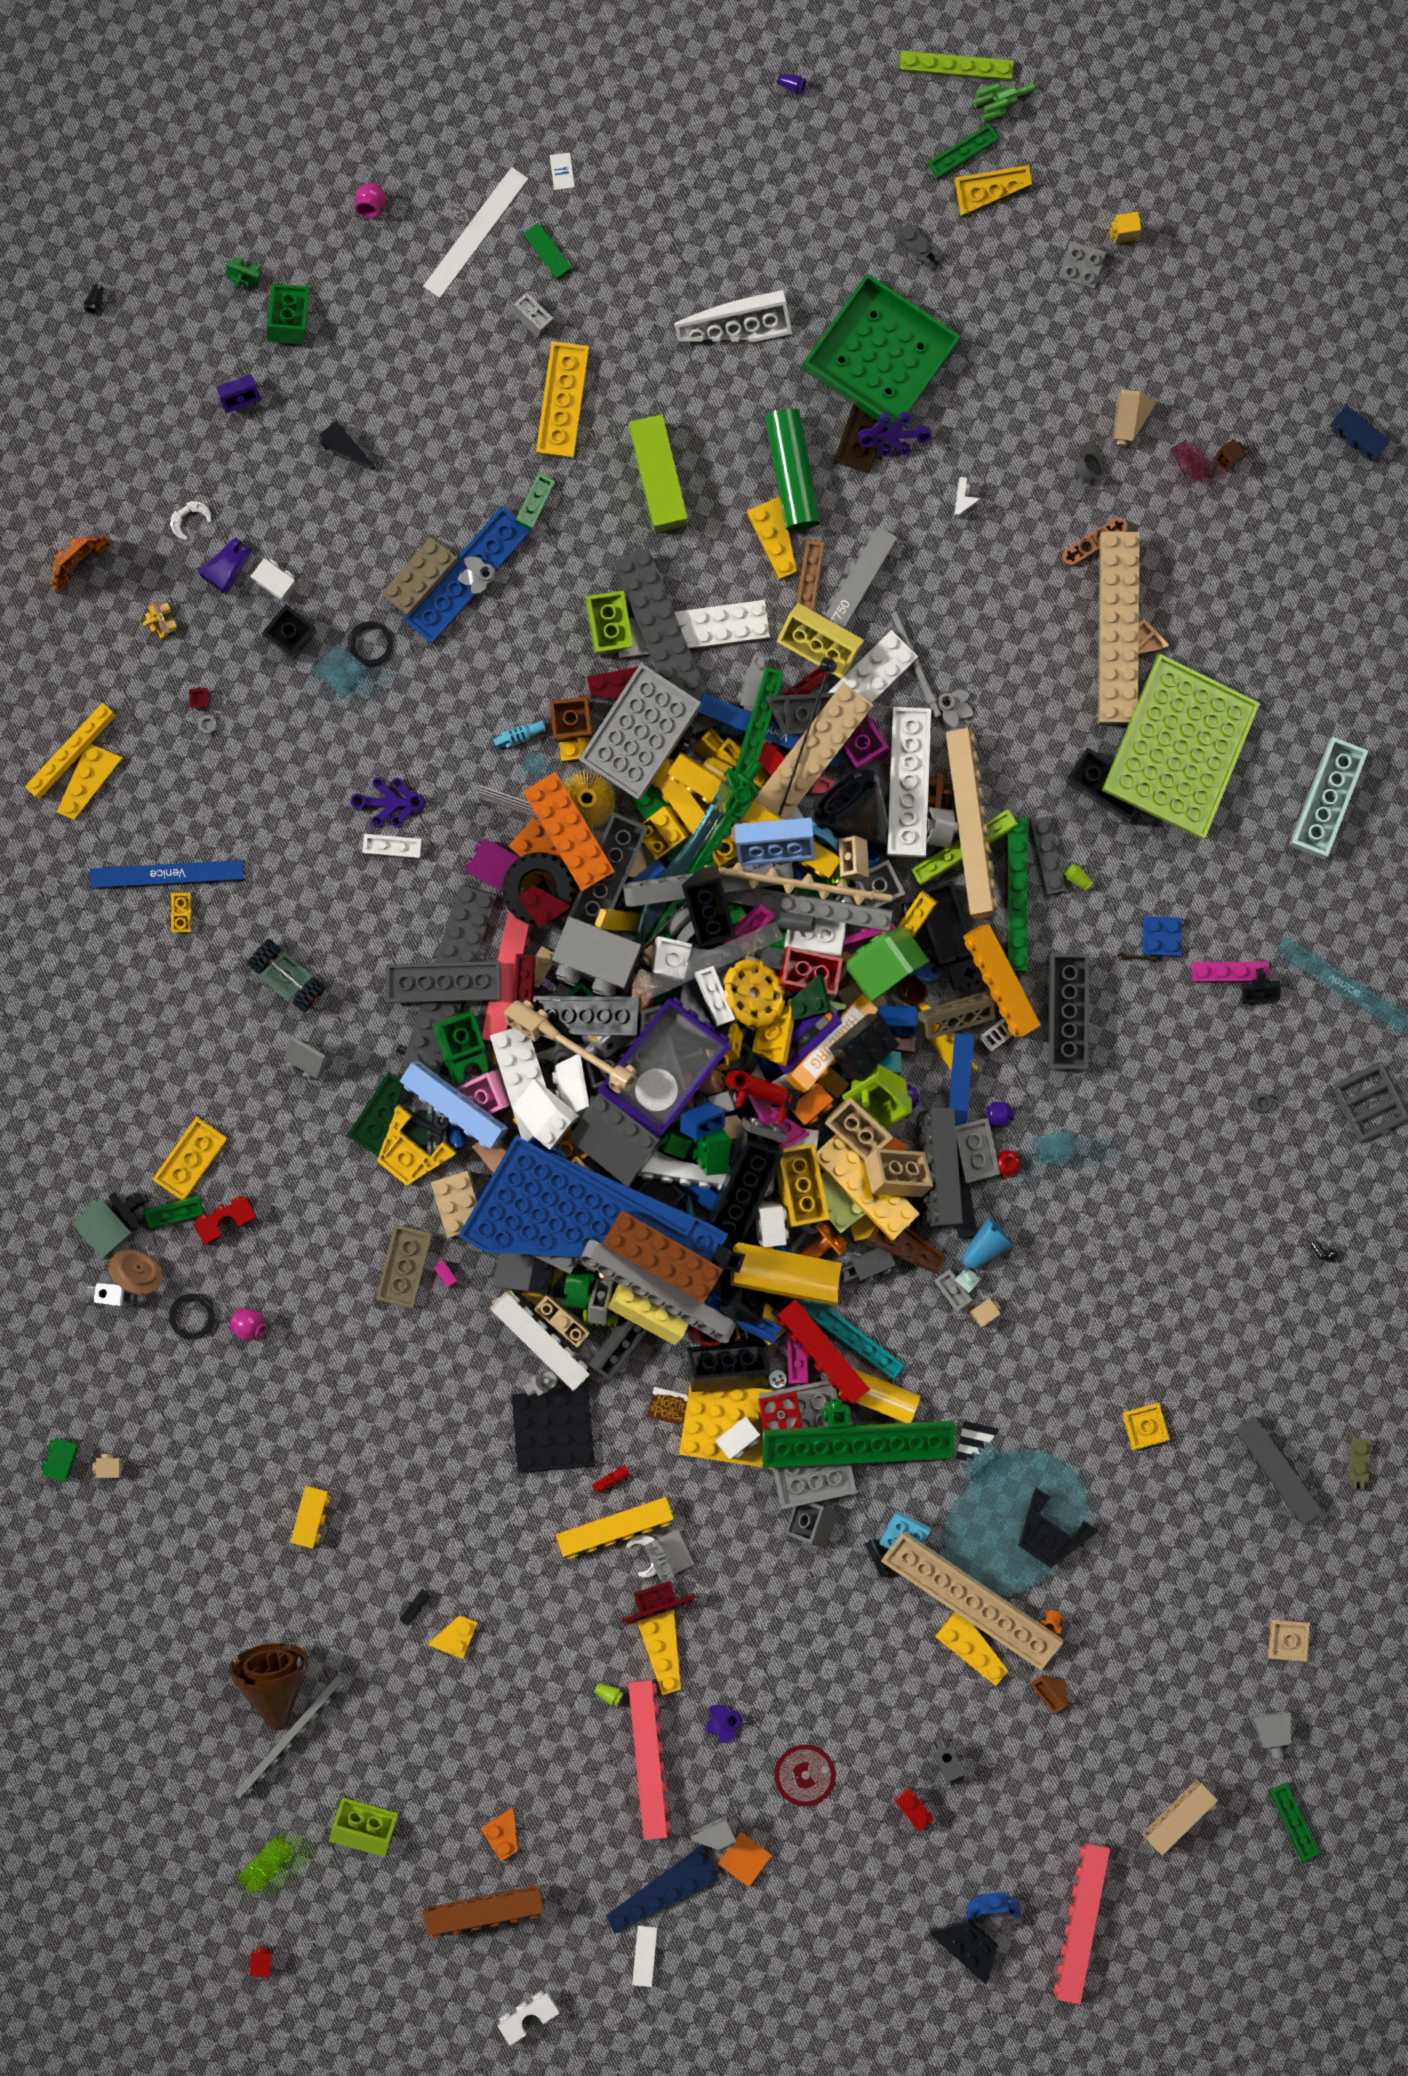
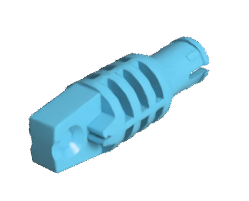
[493,720,546,749]

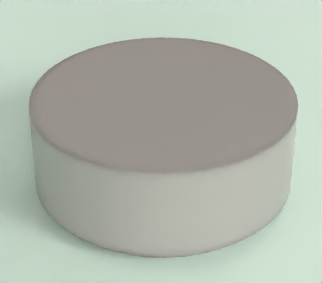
[198,715,218,735]

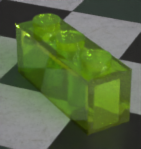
[236,1833,296,1894]

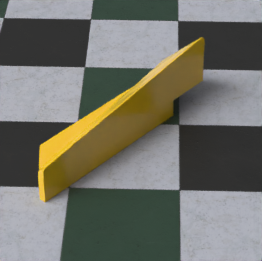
[693,728,770,792]
[909,1003,979,1075]

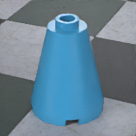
[962,1217,1015,1270]

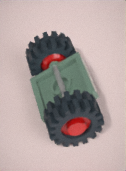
[247,939,326,1013]

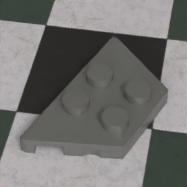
[766,692,834,734]

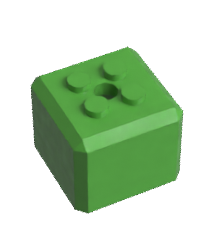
[846,927,930,1002]

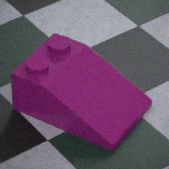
[842,715,891,773]

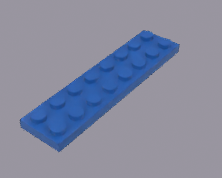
[403,506,531,645]

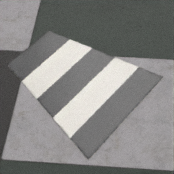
[956,1421,1000,1463]

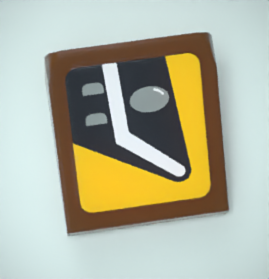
[734,1326,754,1341]

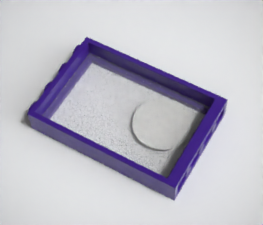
[598,997,731,1138]

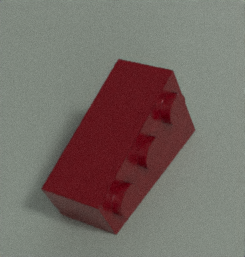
[587,667,638,702]

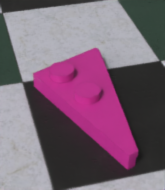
[746,1094,810,1149]

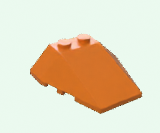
[52,536,113,594]

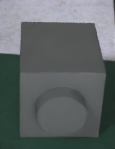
[760,947,786,971]

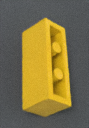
[290,1485,331,1549]

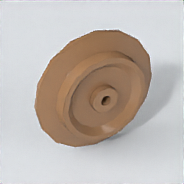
[109,1250,163,1295]

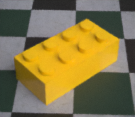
[776,1143,830,1228]

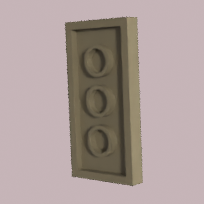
[381,537,459,617]
[376,1224,432,1308]

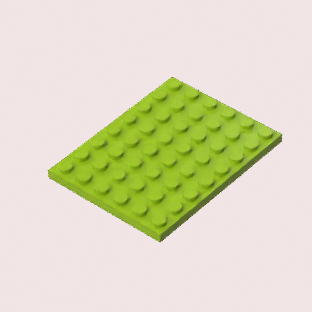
[1102,654,1260,840]

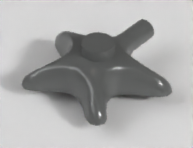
[537,1033,586,1074]

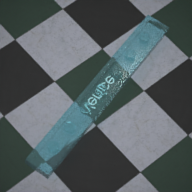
[1275,937,1408,1036]

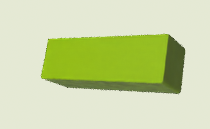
[629,414,688,533]

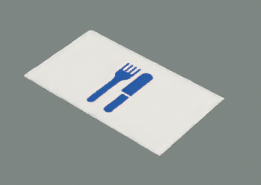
[550,153,575,190]

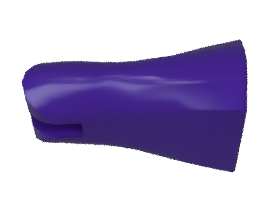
[197,537,252,595]

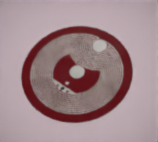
[775,1744,836,1806]

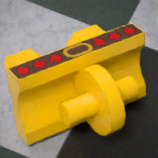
[142,601,177,639]

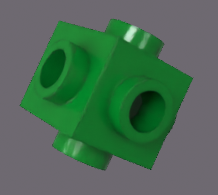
[821,1399,851,1428]

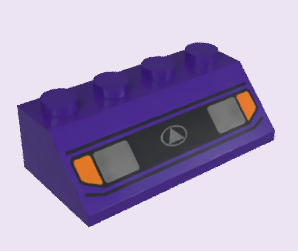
[776,1002,842,1075]

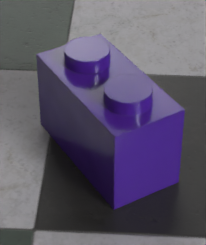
[216,374,261,413]

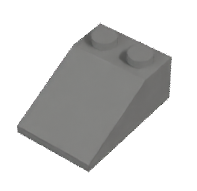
[284,1036,330,1080]

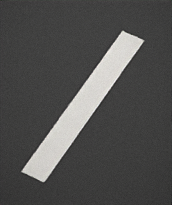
[423,167,528,298]

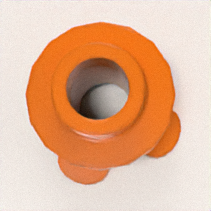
[1040,1610,1064,1634]

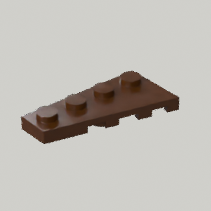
[866,1225,947,1274]

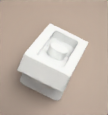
[954,477,980,518]

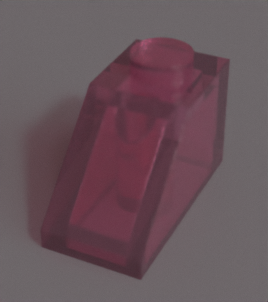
[1170,440,1210,482]

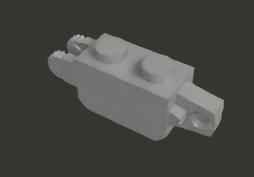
[737,656,765,713]

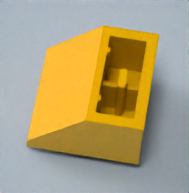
[641,806,692,860]

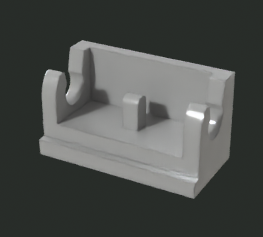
[511,292,553,338]

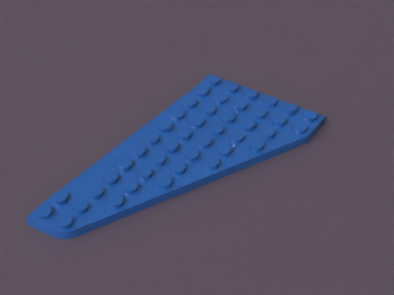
[458,1135,728,1261]

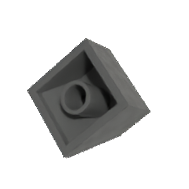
[785,1503,838,1548]

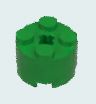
[563,1269,594,1310]

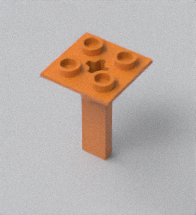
[800,1221,848,1258]

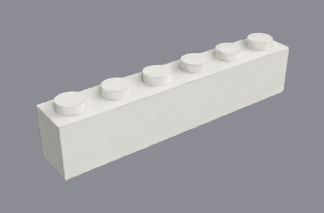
[490,1292,590,1391]

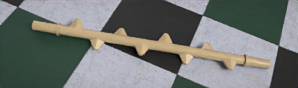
[704,862,893,905]

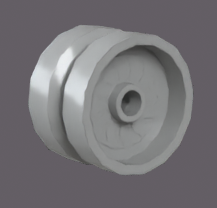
[665,905,695,944]

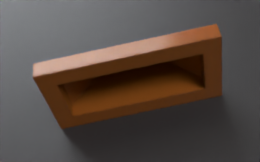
[1030,1675,1068,1714]

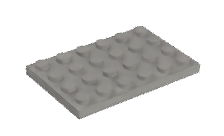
[579,663,703,801]
[758,1380,857,1509]

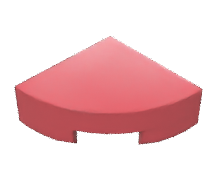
[811,776,835,795]

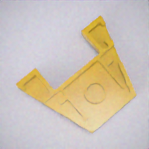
[377,1105,457,1186]

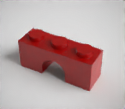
[194,1196,257,1245]

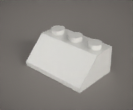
[552,1055,589,1124]

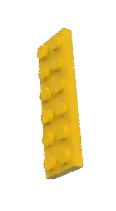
[536,341,589,459]
[816,1134,920,1241]

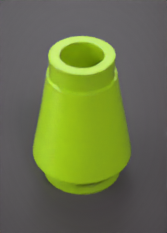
[1064,863,1093,891]
[594,1682,624,1707]

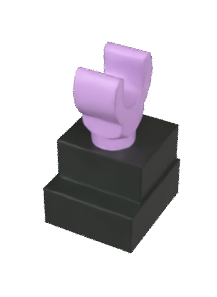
[541,978,572,996]

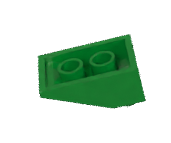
[267,284,310,345]

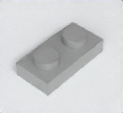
[934,1269,972,1312]

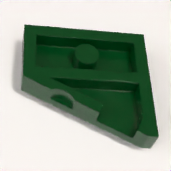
[790,974,831,1020]

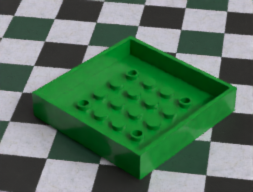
[802,273,961,428]

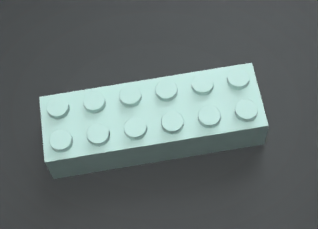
[1289,737,1368,859]

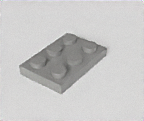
[955,1118,1000,1183]

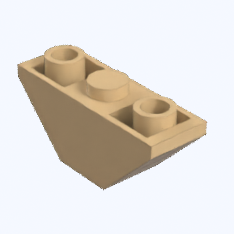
[534,1295,590,1348]

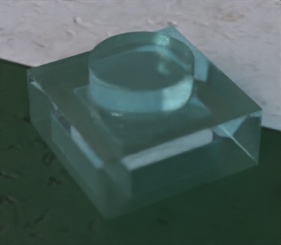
[520,750,546,777]

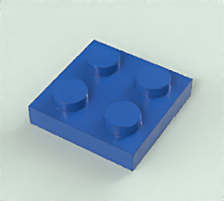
[1142,916,1182,956]

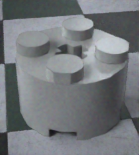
[926,807,958,848]

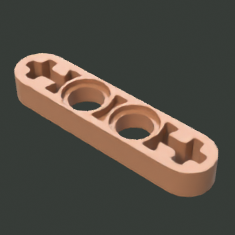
[1062,518,1127,566]

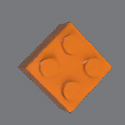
[788,1082,834,1127]

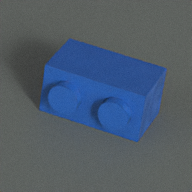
[876,1005,919,1036]
[680,1102,725,1140]

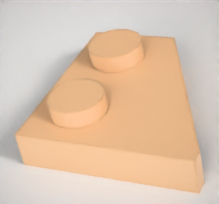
[1138,618,1169,656]

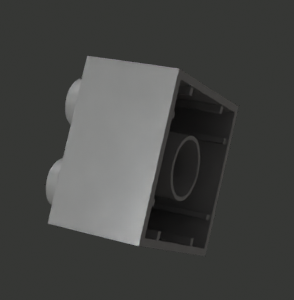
[551,916,641,997]

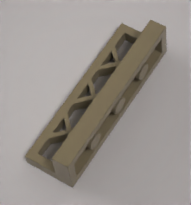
[918,992,995,1039]

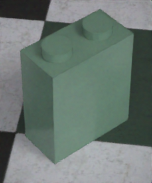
[72,1198,134,1259]

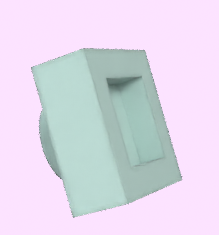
[955,1267,981,1293]

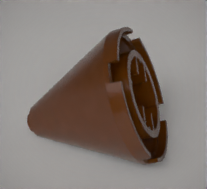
[229,1643,308,1731]

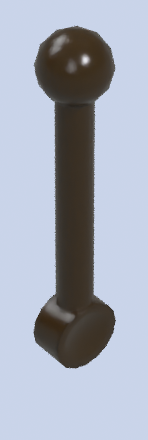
[1118,952,1158,962]

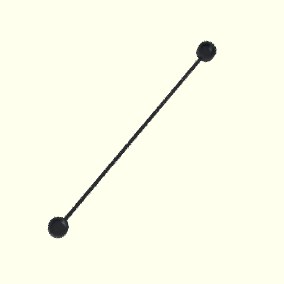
[778,657,837,816]

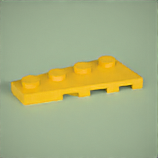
[954,165,1032,216]
[747,496,796,580]
[57,744,123,820]
[637,1609,681,1696]
[935,1612,1008,1686]

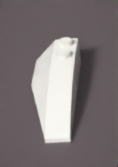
[674,290,792,342]

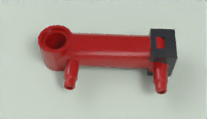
[725,1070,801,1123]

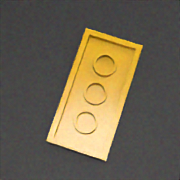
[152,1117,228,1200]

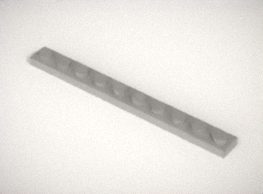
[725,887,893,931]

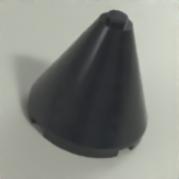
[813,769,889,852]

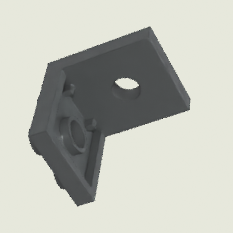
[729,1117,788,1162]

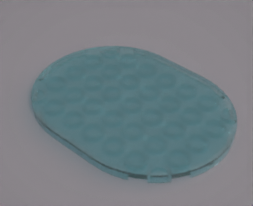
[944,1450,1087,1595]

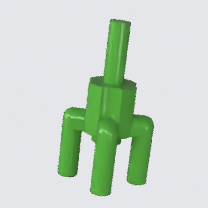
[973,83,1036,123]

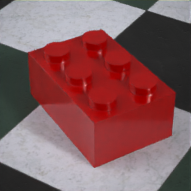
[778,946,843,1000]

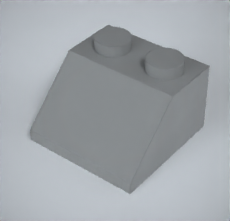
[690,1816,736,1851]

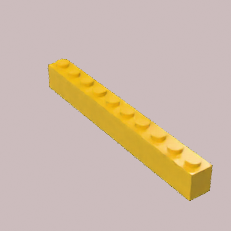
[668,752,840,878]

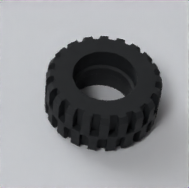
[502,852,576,926]

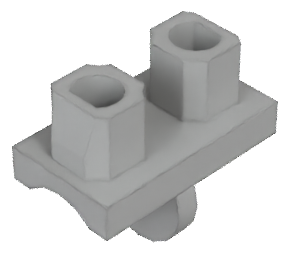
[524,1371,558,1396]

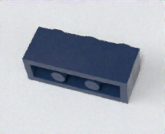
[1330,405,1390,462]

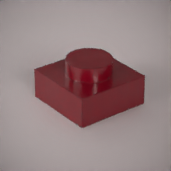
[189,687,210,709]

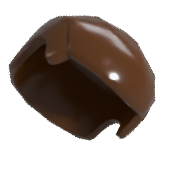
[898,976,928,1005]

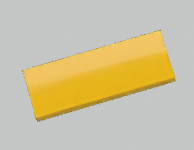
[730,1242,842,1306]

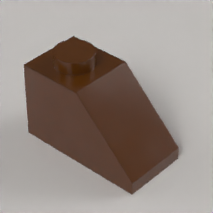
[1215,439,1246,472]

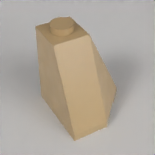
[1112,389,1157,447]

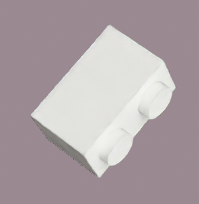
[250,559,296,602]
[715,1417,760,1460]

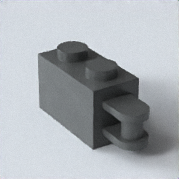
[840,1248,895,1283]

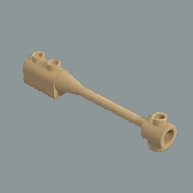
[503,1000,637,1093]

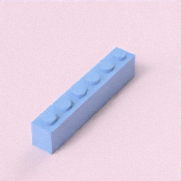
[400,1061,508,1149]

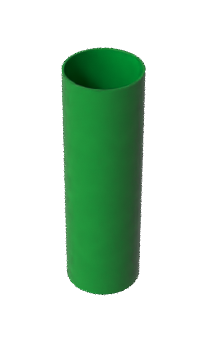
[764,408,821,531]

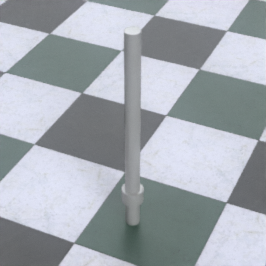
[891,611,942,718]

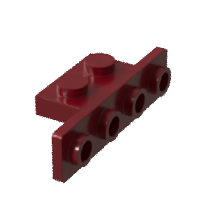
[621,1580,696,1625]

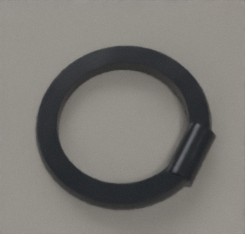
[347,621,393,666]
[169,1293,215,1339]

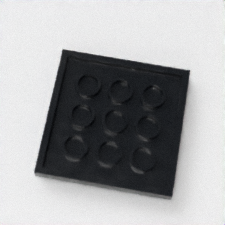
[511,1388,595,1472]

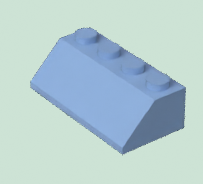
[735,818,816,866]

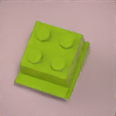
[842,1064,912,1129]

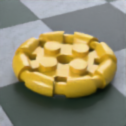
[723,959,785,1027]

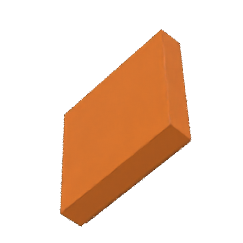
[718,1831,772,1887]

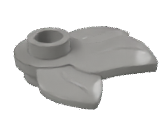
[458,557,496,594]
[937,690,973,727]

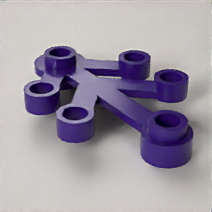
[857,412,932,457]
[350,777,425,828]

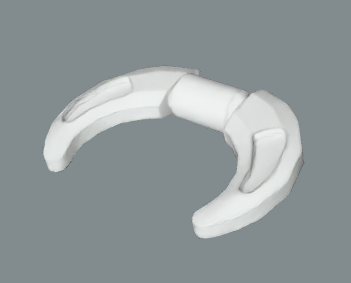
[171,501,211,540]
[626,1534,656,1577]

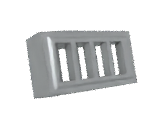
[978,1018,1012,1053]

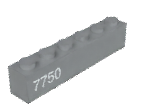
[821,526,897,629]

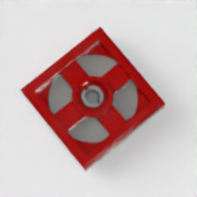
[758,1392,802,1430]

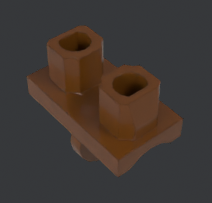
[928,774,954,809]

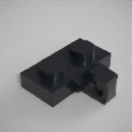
[1241,968,1281,1004]

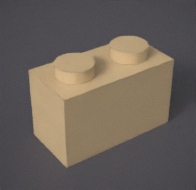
[839,836,869,881]

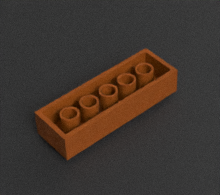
[602,1210,723,1304]
[423,1884,545,1938]

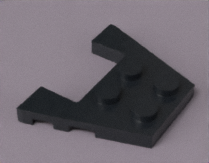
[1018,1487,1099,1568]

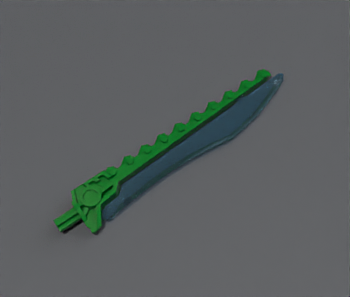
[636,759,763,944]

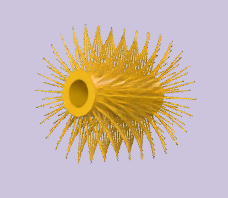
[564,770,616,830]

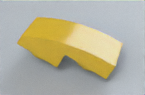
[171,892,191,932]

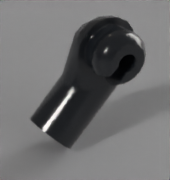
[1310,1240,1338,1262]

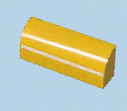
[838,1368,921,1423]

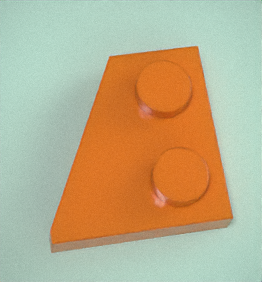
[480,1807,518,1862]

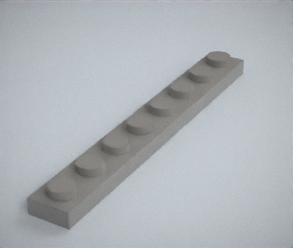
[234,1674,345,1799]

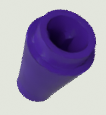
[777,73,806,94]

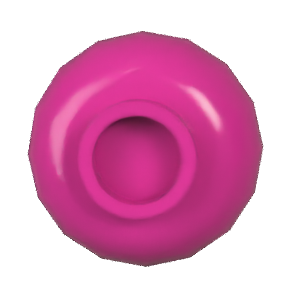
[355,183,387,218]
[229,1307,265,1342]

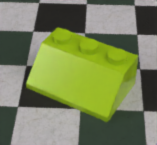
[585,590,633,656]
[329,1797,398,1857]

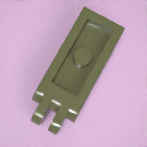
[1348,1438,1371,1491]

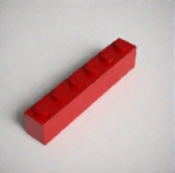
[777,1300,870,1405]

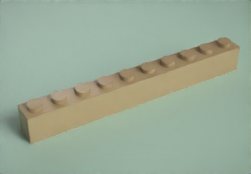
[946,728,999,919]

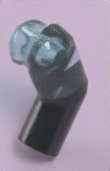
[769,1295,794,1306]

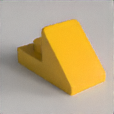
[559,737,592,762]

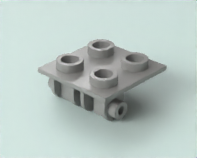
[1059,241,1106,288]
[644,1529,694,1581]

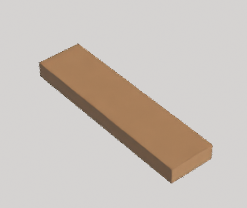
[796,540,825,611]

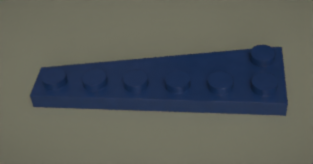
[606,1845,719,1934]

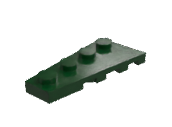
[346,1071,404,1157]

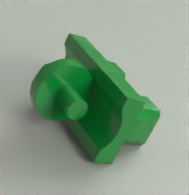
[225,257,261,289]

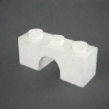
[497,1990,560,2045]

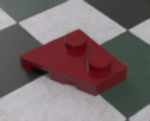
[518,885,570,928]

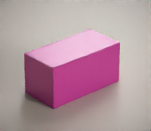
[434,1261,458,1288]

